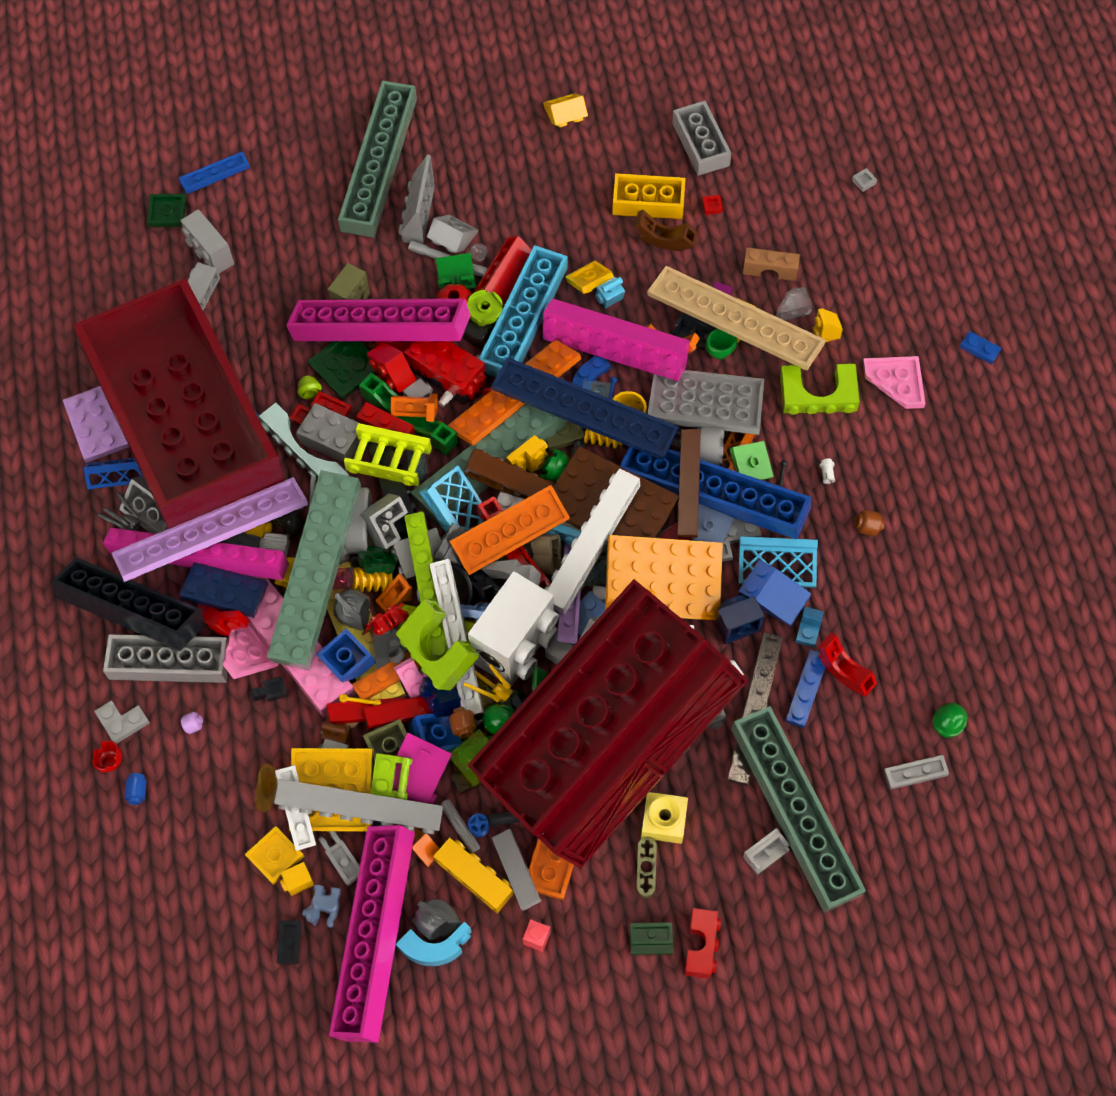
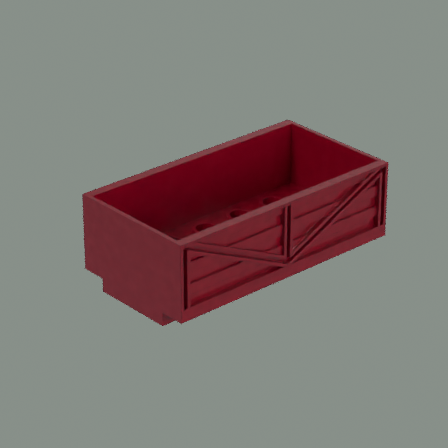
[73,278,284,529]
[467,579,748,868]

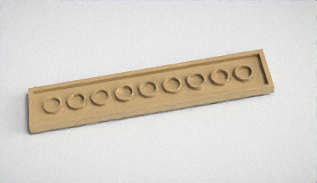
[647,266,825,371]

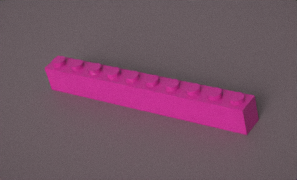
[103,528,289,580]

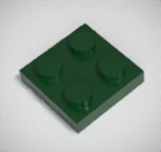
[147,194,186,227]

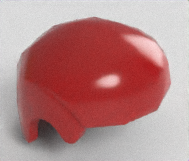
[92,740,123,773]

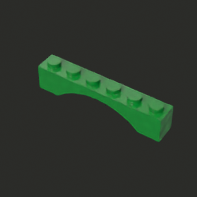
[359,373,458,456]

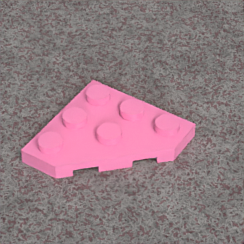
[863,356,925,409]
[223,622,279,679]

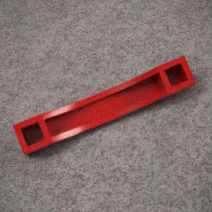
[477,496,551,589]

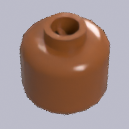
[854,510,885,536]
[449,707,477,739]

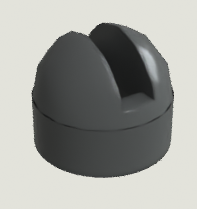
[387,646,404,664]

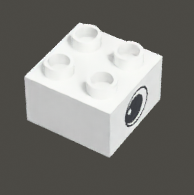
[468,571,559,687]

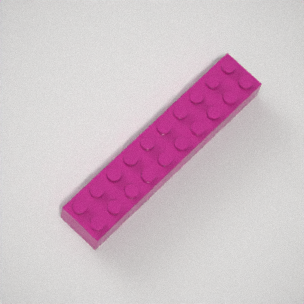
[286,299,471,341]
[329,825,415,1043]

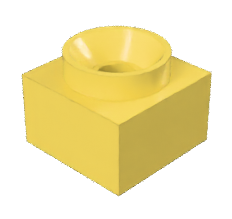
[641,792,688,844]

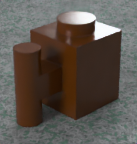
[320,719,353,745]

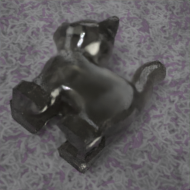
[273,506,306,538]

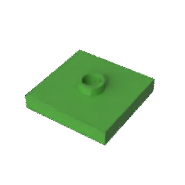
[730,441,774,480]

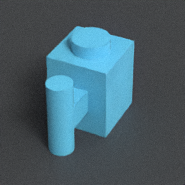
[595,277,625,309]

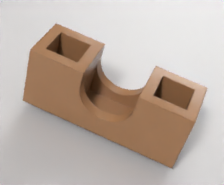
[743,248,800,281]

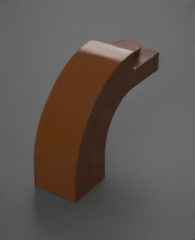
[634,210,698,251]

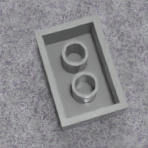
[181,209,234,274]
[296,403,360,464]

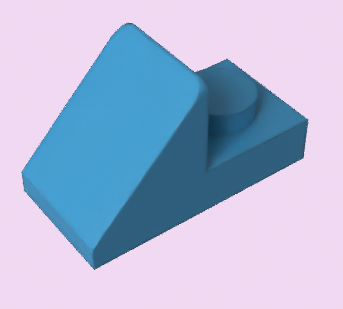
[795,607,824,648]

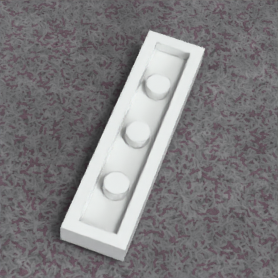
[275,765,316,851]

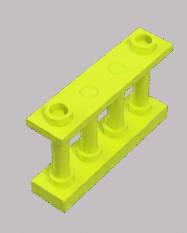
[344,423,432,486]

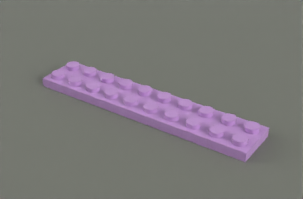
[112,477,308,582]

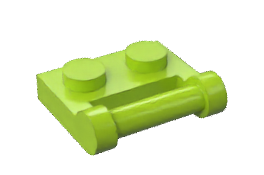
[371,753,413,800]

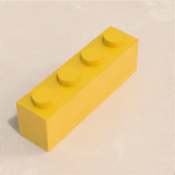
[433,838,513,913]

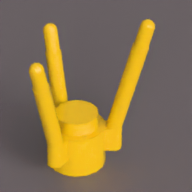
[463,664,513,703]

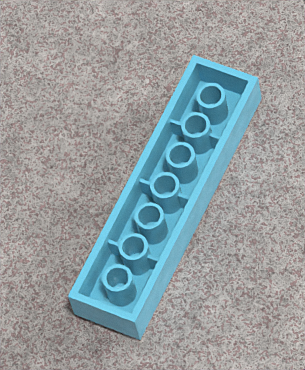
[479,245,568,377]

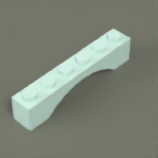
[259,403,349,481]

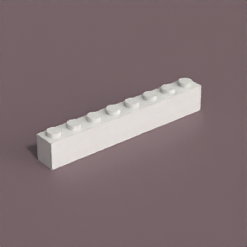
[544,468,640,615]

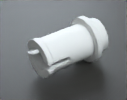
[819,459,835,484]

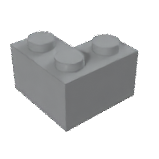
[360,493,408,549]

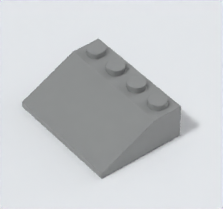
[399,155,435,244]

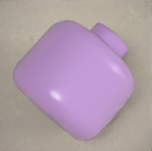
[181,712,203,734]

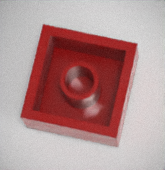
[367,341,417,393]

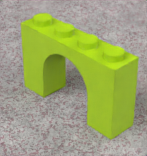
[780,364,860,415]
[396,599,480,691]

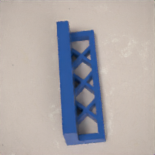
[83,458,142,489]

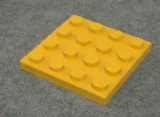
[289,748,373,831]

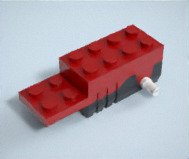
[376,341,486,407]

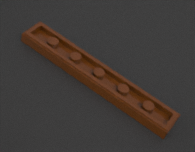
[678,429,701,538]

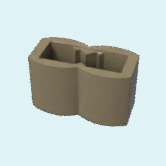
[531,533,563,575]

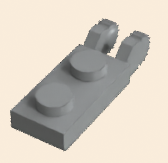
[318,831,360,887]

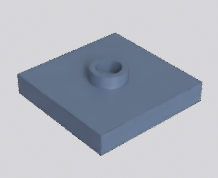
[692,504,734,544]

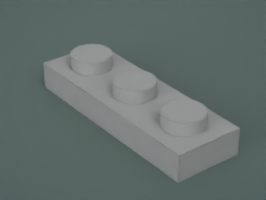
[884,755,949,790]

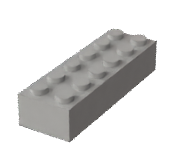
[103,634,228,683]

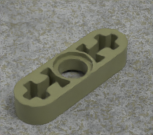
[636,837,657,898]

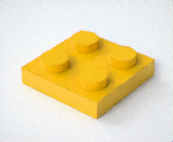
[565,261,614,294]
[245,826,304,885]

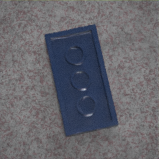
[179,562,268,618]

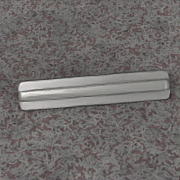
[440,799,480,853]

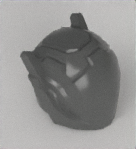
[334,589,370,631]
[411,898,462,940]

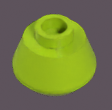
[297,376,322,399]

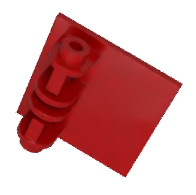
[362,602,409,636]

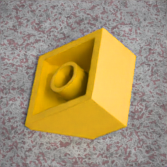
[543,93,588,127]

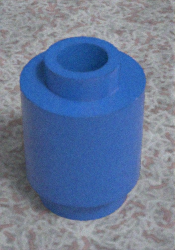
[124,773,147,805]

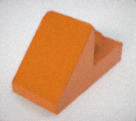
[376,574,412,613]
[412,827,439,867]

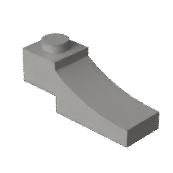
[482,559,541,586]

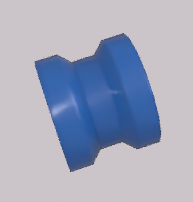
[468,814,489,837]

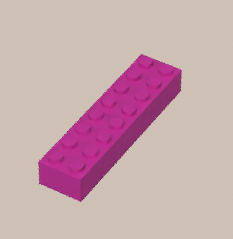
[542,298,690,381]

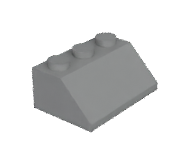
[119,475,168,534]

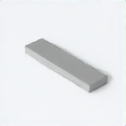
[492,829,541,911]

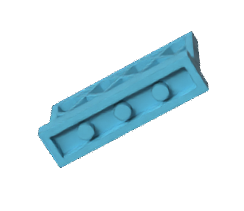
[420,465,483,532]
[738,537,818,588]

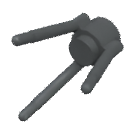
[98,492,141,531]

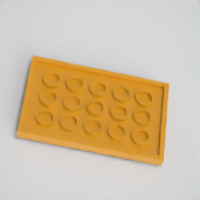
[605,535,722,621]

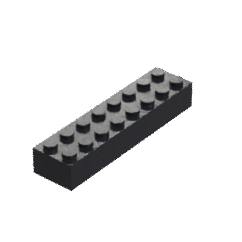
[51,557,205,651]

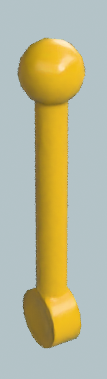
[339,694,381,706]

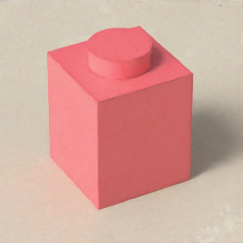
[523,919,551,952]

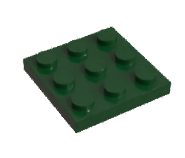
[307,341,377,400]

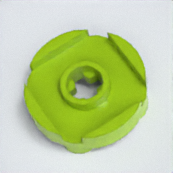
[467,290,503,326]

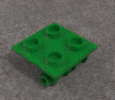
[436,253,476,290]

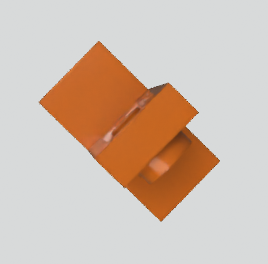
[391,394,438,422]

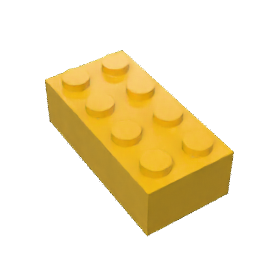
[613,173,685,219]

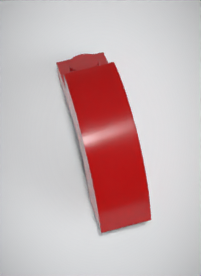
[198,604,250,636]
[818,633,877,697]

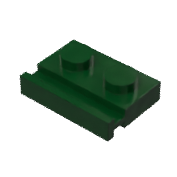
[630,922,674,956]

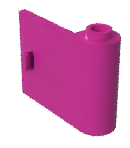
[393,733,452,804]

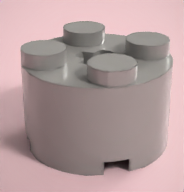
[697,427,724,465]

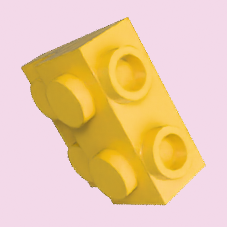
[506,435,548,472]

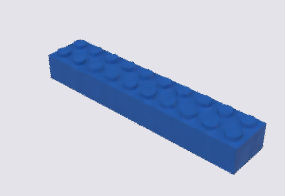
[620,447,811,540]

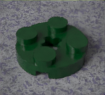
[358,546,397,574]

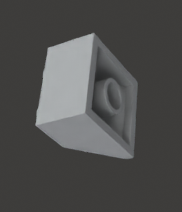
[427,215,478,253]

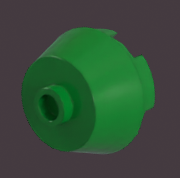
[539,448,571,483]

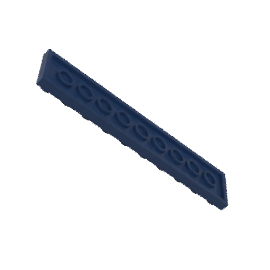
[491,357,679,460]

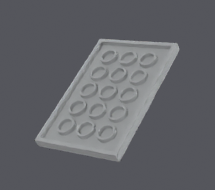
[648,370,765,435]

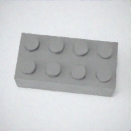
[672,101,731,176]

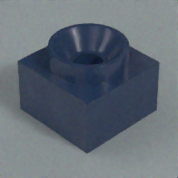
[715,596,764,645]

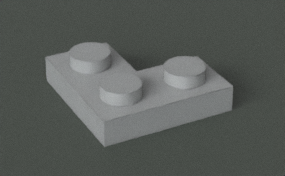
[94,700,150,744]

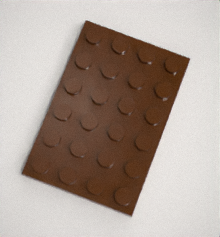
[553,446,679,543]

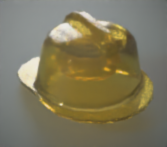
[255,763,279,812]

